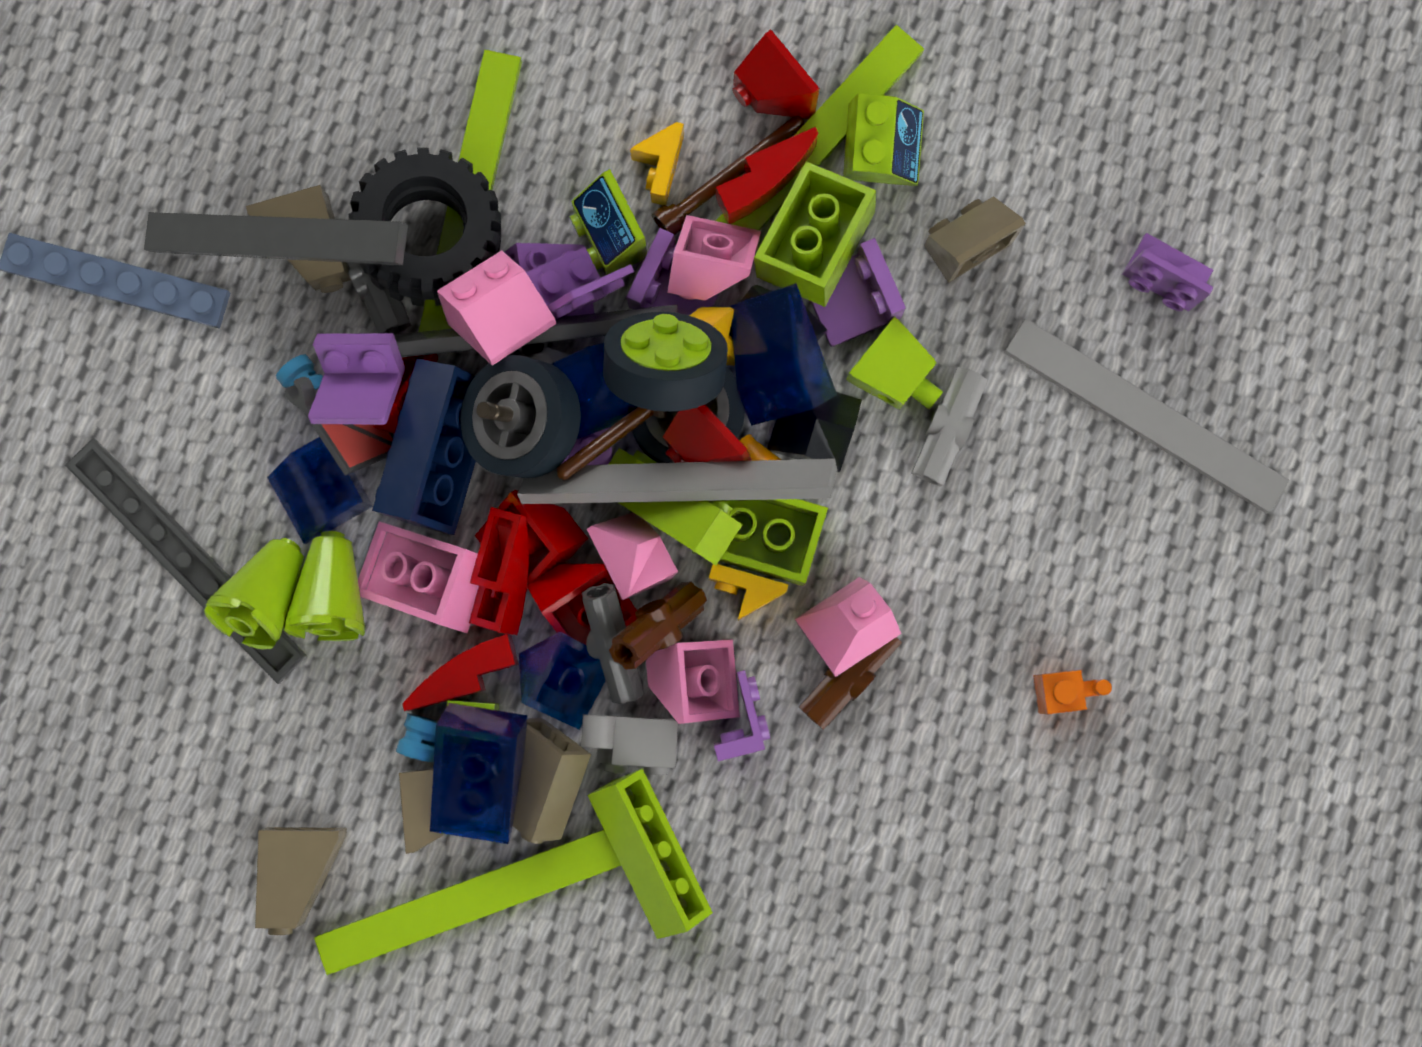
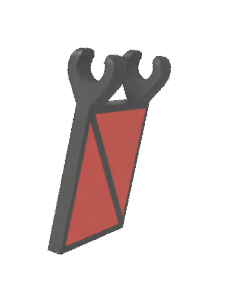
[285,377,394,476]

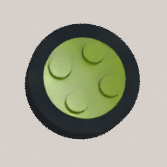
[603,312,728,418]

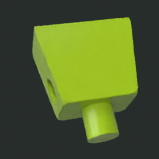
[846,316,943,410]

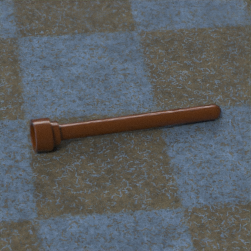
[652,116,804,235]
[556,407,654,480]

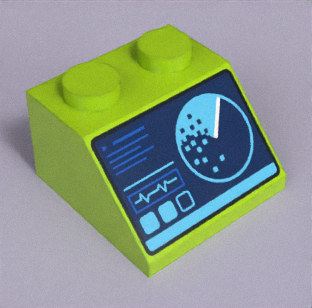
[843,93,924,186]
[569,169,647,275]

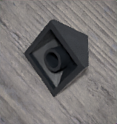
[767,378,862,472]

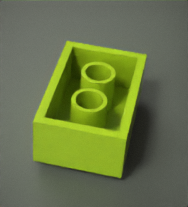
[754,161,876,307]
[692,499,828,586]

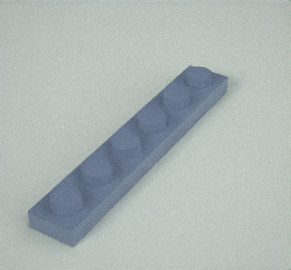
[0,233,231,329]

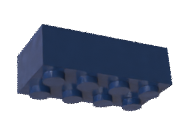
[372,359,476,535]

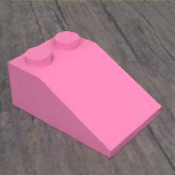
[358,521,479,633]

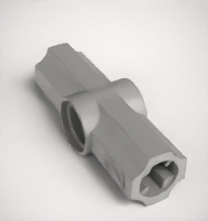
[911,367,988,486]

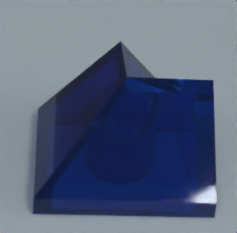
[552,343,637,439]
[519,632,606,730]

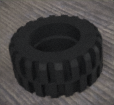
[348,148,501,307]

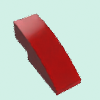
[716,127,819,224]
[469,507,529,636]
[402,634,519,712]

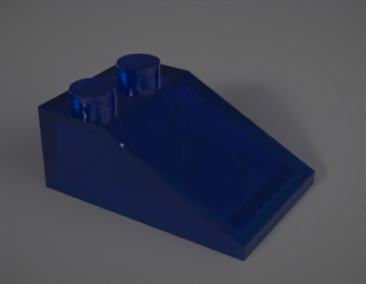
[730,283,837,426]
[430,703,528,844]

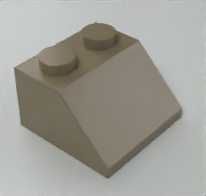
[924,196,1026,283]

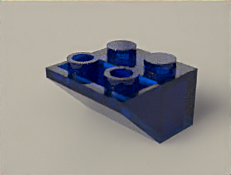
[267,437,373,545]

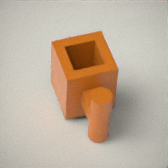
[1033,670,1112,715]

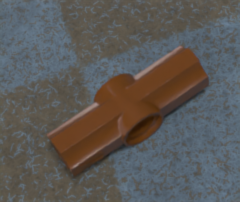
[609,581,707,670]
[798,637,902,730]

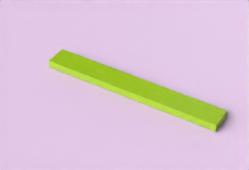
[716,25,924,231]
[418,49,522,332]
[314,829,621,975]

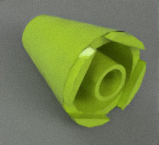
[284,531,365,641]
[204,538,304,650]

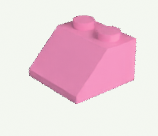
[437,250,556,366]

